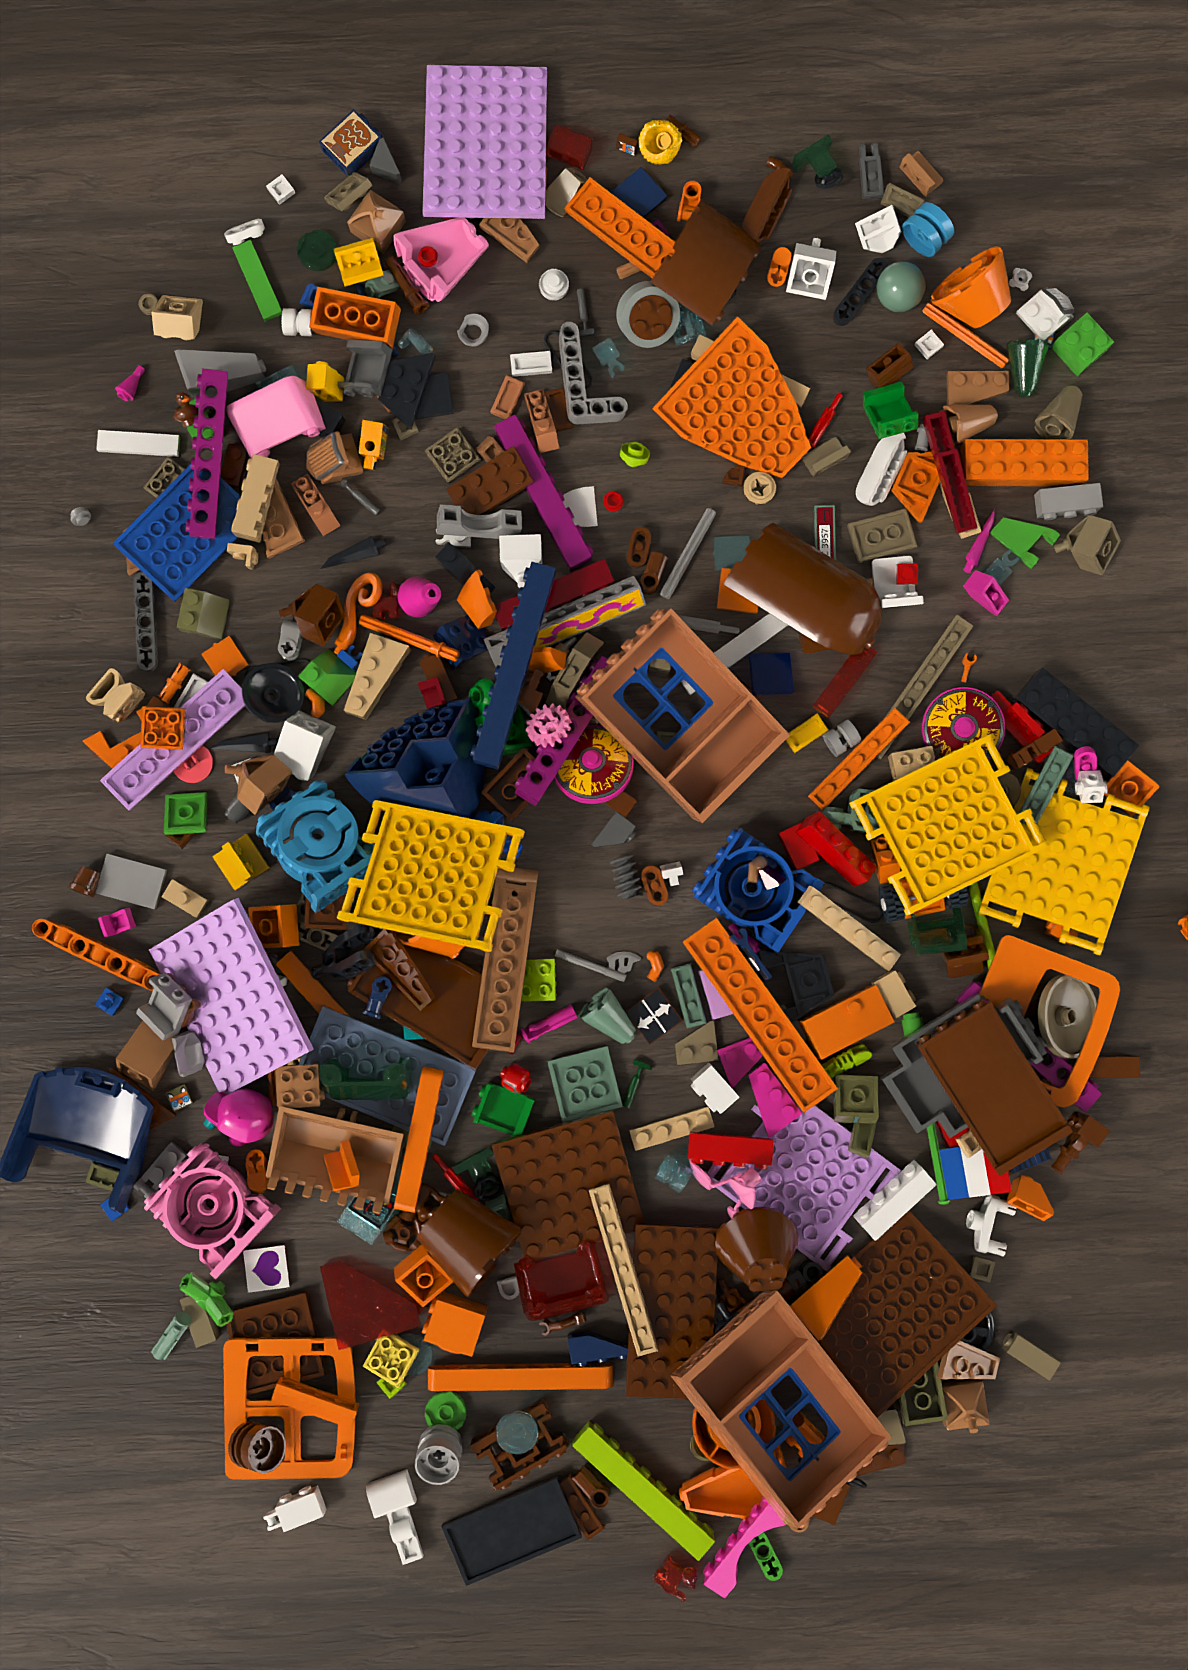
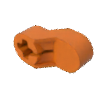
[767,247,791,287]
[246,1149,269,1194]

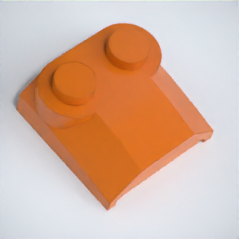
[1104,760,1160,817]

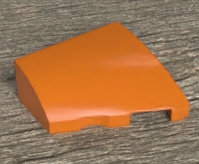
[457,570,497,629]
[528,647,567,673]

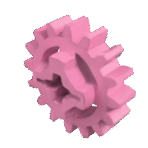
[526,704,572,748]

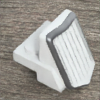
[1016,288,1074,342]

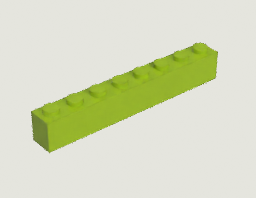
[572,1421,715,1561]

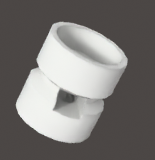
[282,308,314,336]

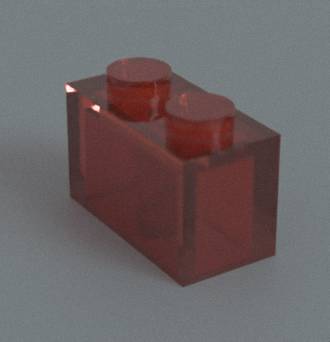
[546,125,592,170]

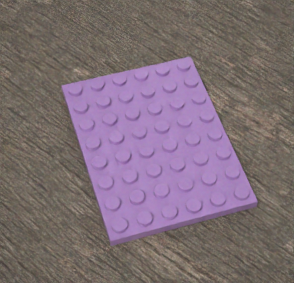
[423,65,547,219]
[149,898,314,1094]

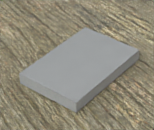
[96,854,167,909]

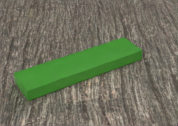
[232,240,282,322]

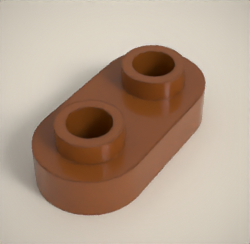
[641,866,668,906]

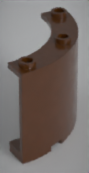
[651,199,761,325]

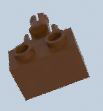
[1051,1111,1110,1175]

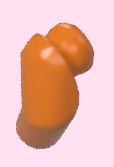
[647,950,664,982]

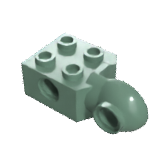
[817,789,883,835]

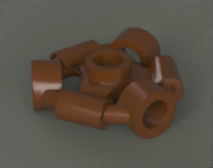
[383,1211,423,1253]

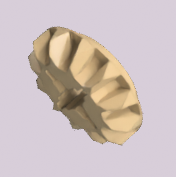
[743,472,776,505]

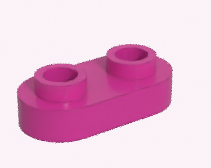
[1074,746,1097,781]

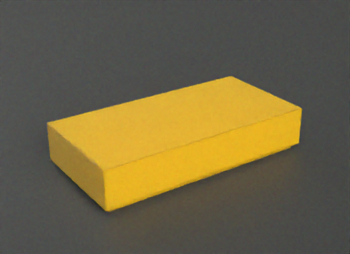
[785,713,829,754]

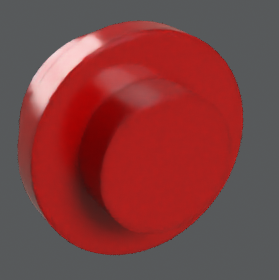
[418,246,438,267]
[603,491,623,512]

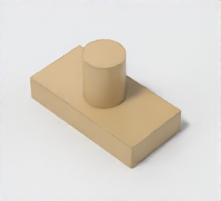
[162,879,209,918]

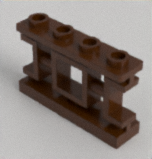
[470,1398,568,1491]

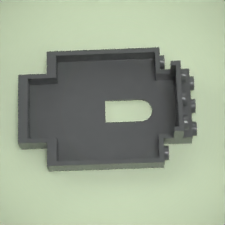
[881,993,1047,1138]

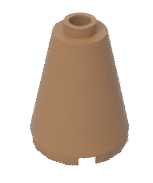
[939,405,998,446]

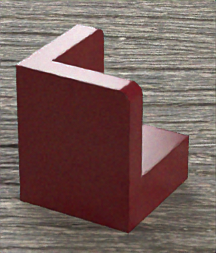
[418,677,447,709]

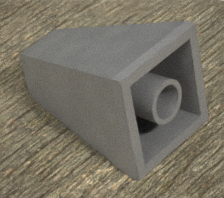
[174,350,266,399]

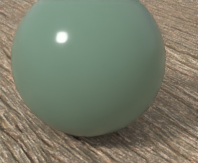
[877,261,926,312]

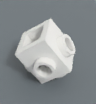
[1075,770,1107,803]

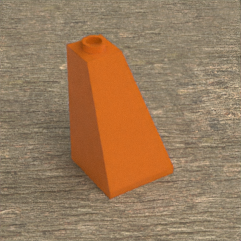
[790,1256,863,1341]

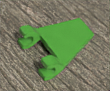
[990,517,1060,569]

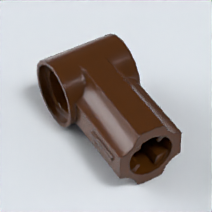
[640,552,668,595]
[572,1465,610,1509]

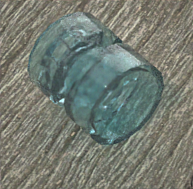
[654,1155,693,1193]

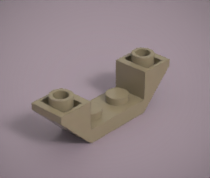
[546,632,604,709]

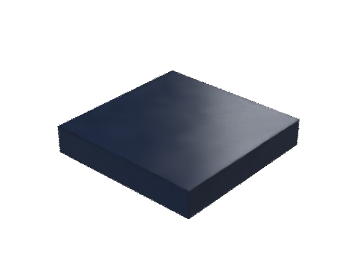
[611,167,667,218]

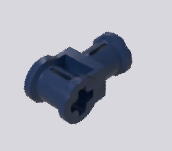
[362,977,392,1019]

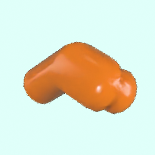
[305,688,325,718]

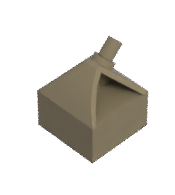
[1054,515,1121,575]

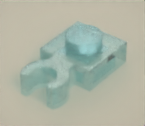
[592,338,624,378]
[984,550,1019,586]

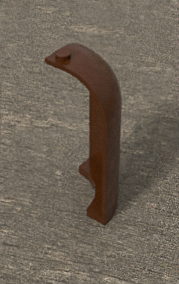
[724,523,882,655]

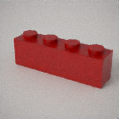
[796,811,877,887]
[688,1132,774,1169]

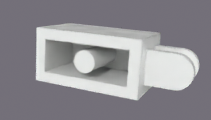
[263,1486,327,1532]

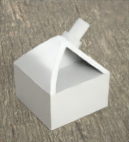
[786,238,836,300]
[499,534,543,588]

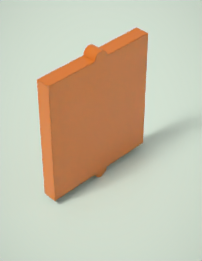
[201,636,249,677]

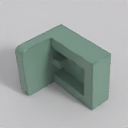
[364,270,400,299]

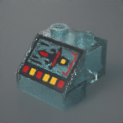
[337,1193,396,1245]

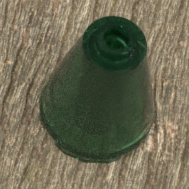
[1007,340,1049,397]

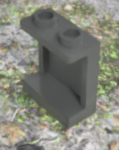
[337,339,392,398]

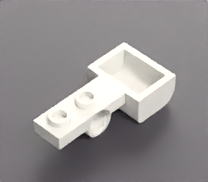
[366,1469,424,1565]

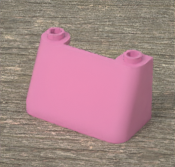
[225,376,326,459]

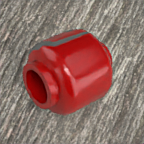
[500,1063,532,1094]

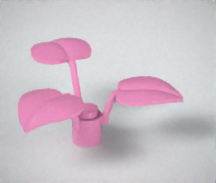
[689,1159,762,1219]

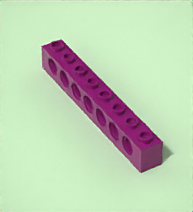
[186,368,228,540]
[515,656,608,806]
[955,981,1102,1113]

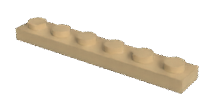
[798,885,901,971]

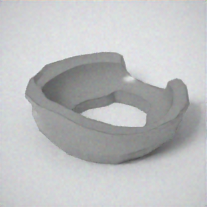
[457,314,489,346]

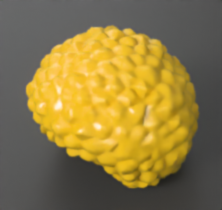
[639,120,682,165]

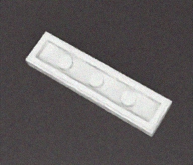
[97,430,180,457]

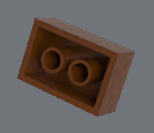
[481,748,541,822]

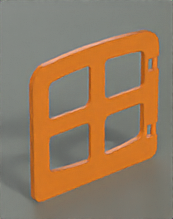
[223,1337,356,1479]

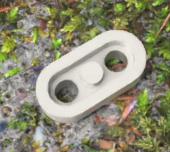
[224,219,265,245]

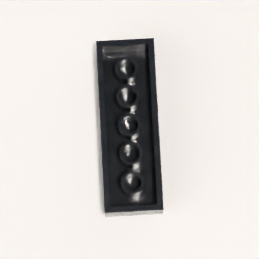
[1011,668,1139,779]

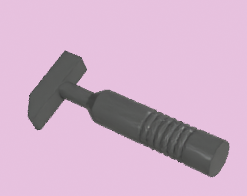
[577,289,595,337]
[340,479,381,516]

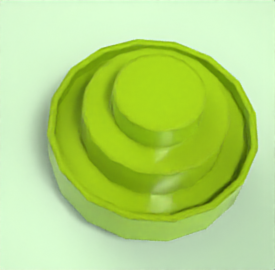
[620,442,650,467]

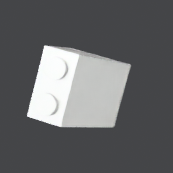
[274,711,336,781]

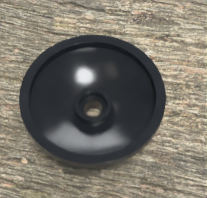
[242,663,304,723]

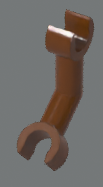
[539,1312,587,1335]

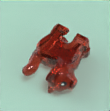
[372,581,401,620]
[653,1555,697,1602]

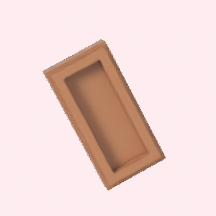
[490,375,525,419]

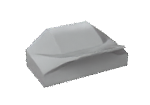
[172,1030,205,1077]

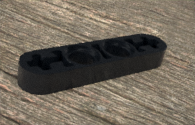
[833,258,888,326]

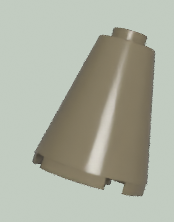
[1034,385,1083,440]

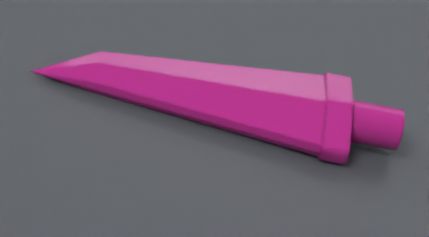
[963,509,995,573]

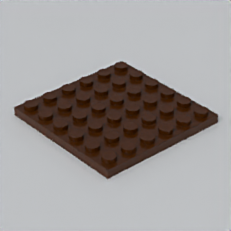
[492,1109,645,1262]

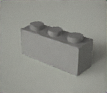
[1034,483,1103,521]

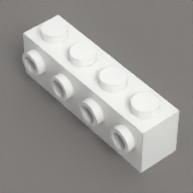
[853,1160,937,1241]

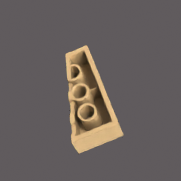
[231,454,279,543]

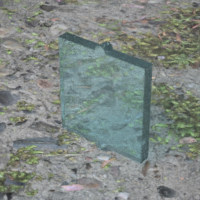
[712,536,750,571]

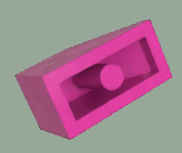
[963,570,1009,616]

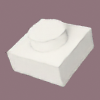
[266,174,295,205]
[914,330,944,360]

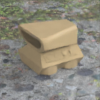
[86,668,145,723]

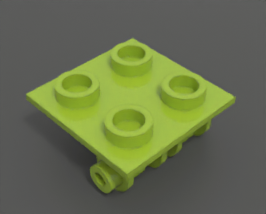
[521,959,557,1001]

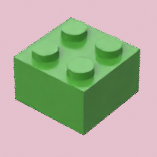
[1051,313,1114,377]

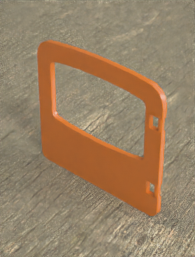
[979,935,1120,1107]

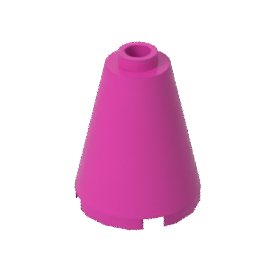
[397,576,441,617]

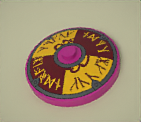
[921,687,1005,761]
[554,725,634,804]

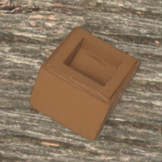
[475,436,505,462]

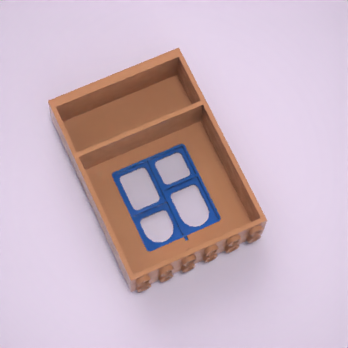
[575,608,790,823]
[670,1290,892,1529]

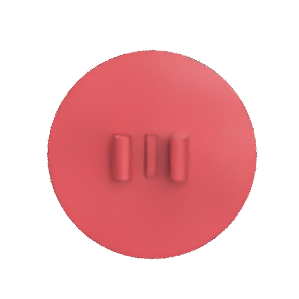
[174,745,213,783]

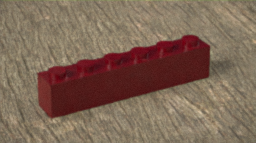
[495,559,614,631]

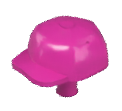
[204,1088,274,1147]

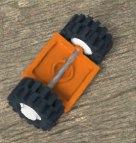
[878,878,968,923]

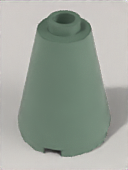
[579,988,636,1044]

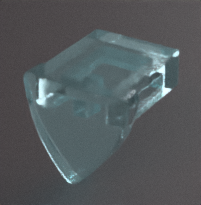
[398,328,433,354]

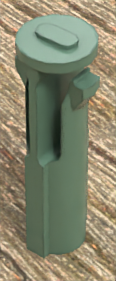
[151,1311,191,1360]

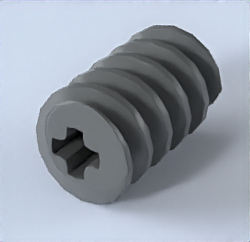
[610,855,643,900]

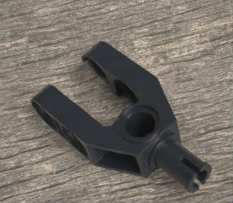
[311,924,375,980]

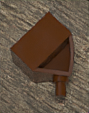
[279,584,345,647]

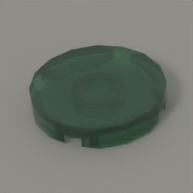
[297,230,337,272]

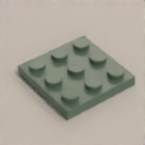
[547,1046,623,1122]

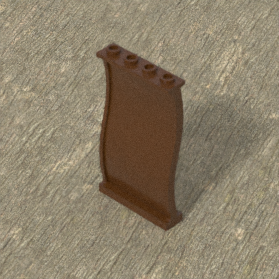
[347,931,489,1071]
[915,999,1073,1176]

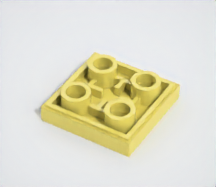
[363,1328,420,1388]

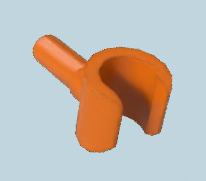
[961,653,977,683]

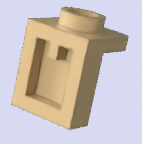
[227,543,258,570]

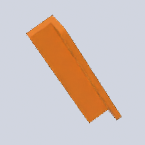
[271,1376,359,1428]

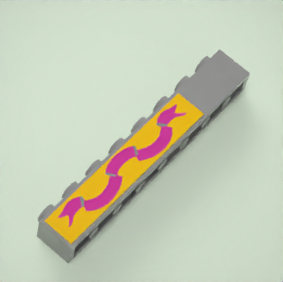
[484,576,646,667]

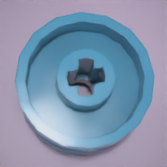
[902,202,954,257]

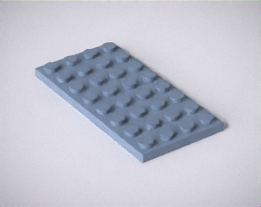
[299,1006,476,1146]

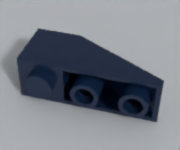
[568,1331,628,1366]

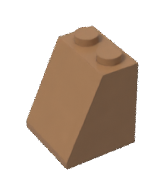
[116,1021,178,1091]

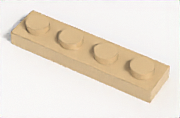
[629,1106,714,1151]

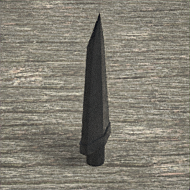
[321,536,387,569]
[210,732,279,753]

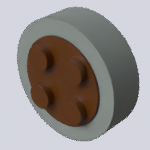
[616,281,680,348]

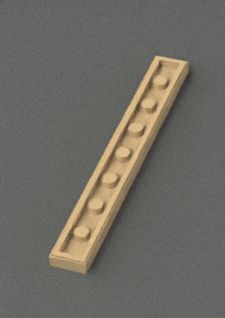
[589,1184,659,1356]

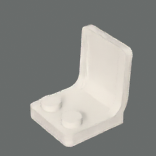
[871,556,924,608]

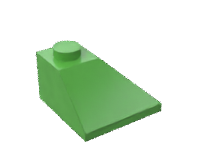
[298,649,356,706]

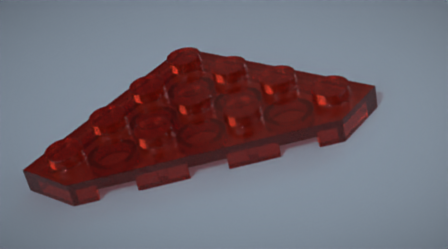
[320,1261,422,1351]

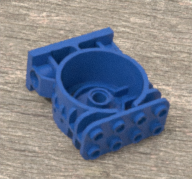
[692,828,824,952]

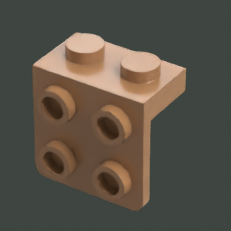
[276,1061,325,1108]

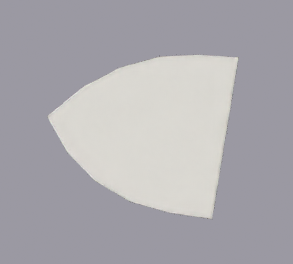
[562,486,598,527]

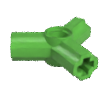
[179,1272,234,1327]

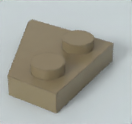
[675,1020,718,1065]

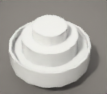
[539,269,569,300]

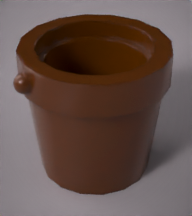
[68,866,101,898]

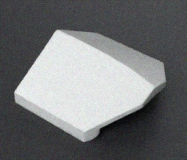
[855,205,902,253]

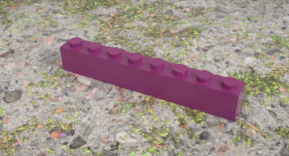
[494,415,593,572]

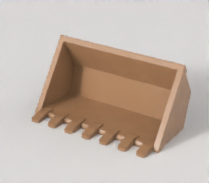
[266,1106,404,1214]

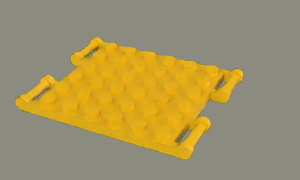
[849,734,1050,916]
[978,767,1150,956]
[337,800,525,952]

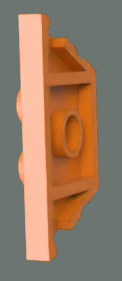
[891,452,940,523]

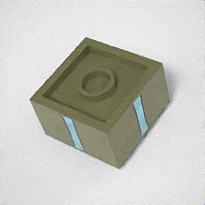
[834,1075,879,1124]

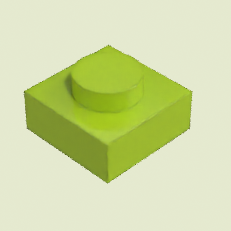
[376,1378,407,1399]

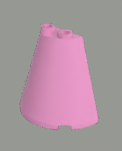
[394,217,489,302]

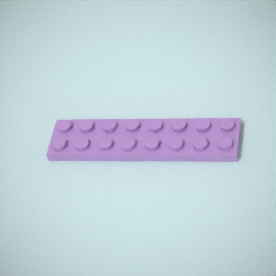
[100,669,245,811]

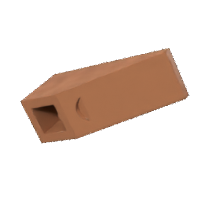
[524,389,559,453]
[291,473,340,536]

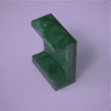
[907,907,967,955]

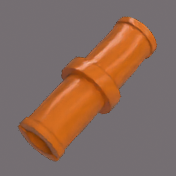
[157,663,191,704]

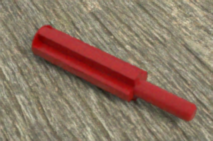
[808,393,843,448]
[432,1153,479,1201]

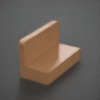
[900,151,943,197]

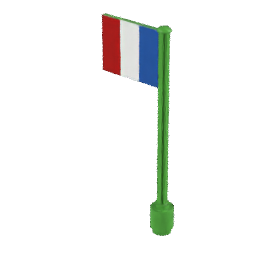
[901,1012,1012,1205]

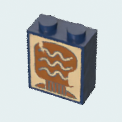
[319,109,383,177]

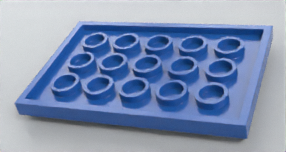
[112,464,241,602]

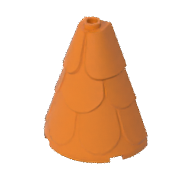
[679,1446,786,1525]

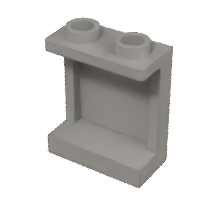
[136,972,192,1040]

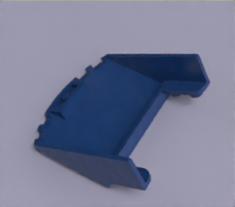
[0,1067,154,1214]

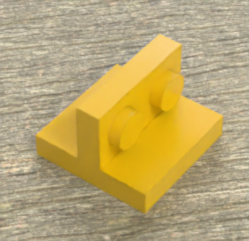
[334,238,384,286]
[212,834,270,891]

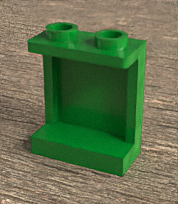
[863,381,918,439]
[471,1081,535,1137]

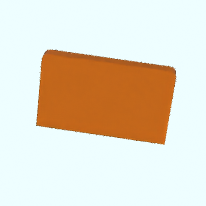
[324,1140,360,1191]

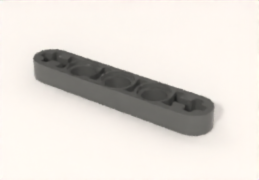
[134,572,158,672]

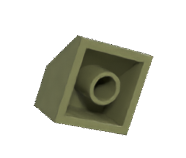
[176,588,230,640]

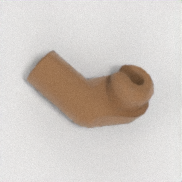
[748,856,768,883]

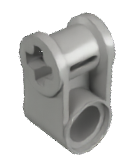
[278,620,303,661]

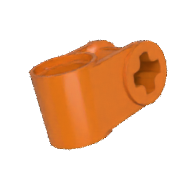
[677,181,701,222]

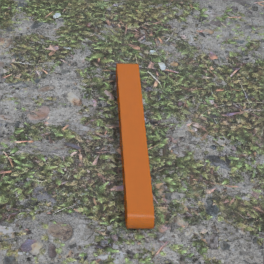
[428,1362,614,1391]

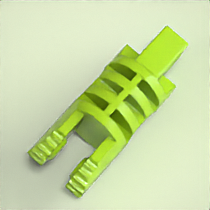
[822,1043,872,1078]

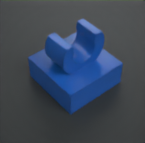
[337,645,363,672]
[95,987,125,1016]

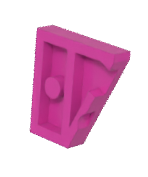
[717,1037,763,1088]

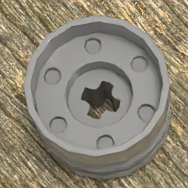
[415,1424,463,1485]

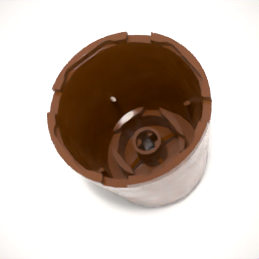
[417,1189,523,1297]

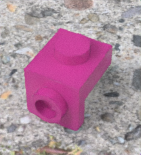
[98,908,136,937]

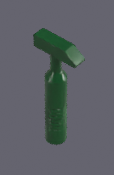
[623,1059,652,1108]

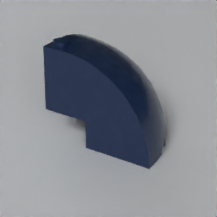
[344,698,485,819]

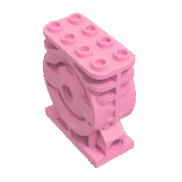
[144,1143,281,1279]

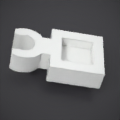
[436,529,471,548]

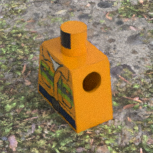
[359,420,389,470]

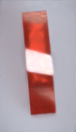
[812,648,877,719]

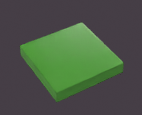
[164,792,208,835]

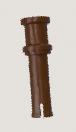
[385,256,429,315]

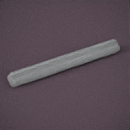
[660,508,716,599]

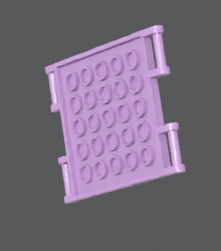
[705,1076,901,1272]

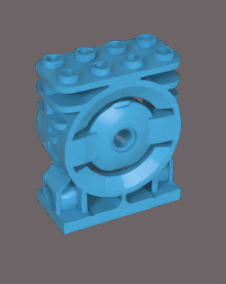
[256,780,375,913]

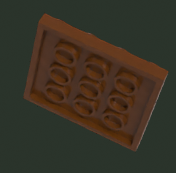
[226,1291,326,1395]

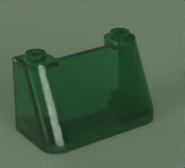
[319,1057,411,1100]

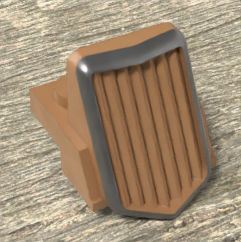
[306,431,363,484]

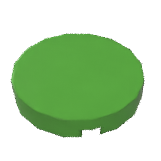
[425,1391,467,1431]

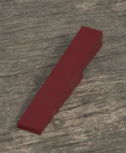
[922,411,978,534]

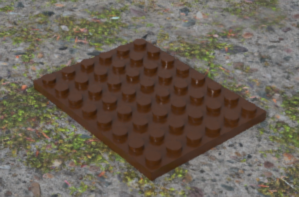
[797,1211,997,1418]

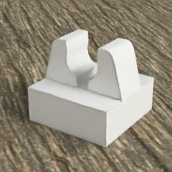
[660,861,683,886]

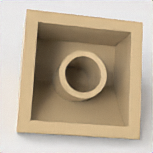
[152,295,203,340]

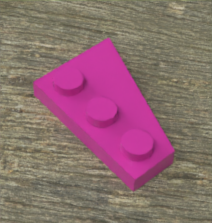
[748,1063,802,1138]

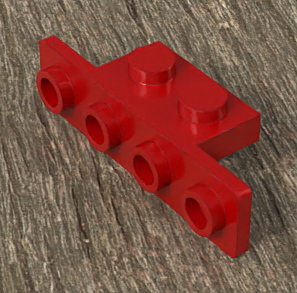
[990,691,1053,763]

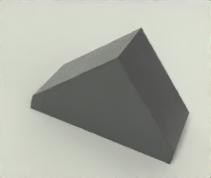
[370,138,402,184]

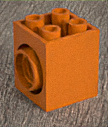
[422,1291,488,1357]

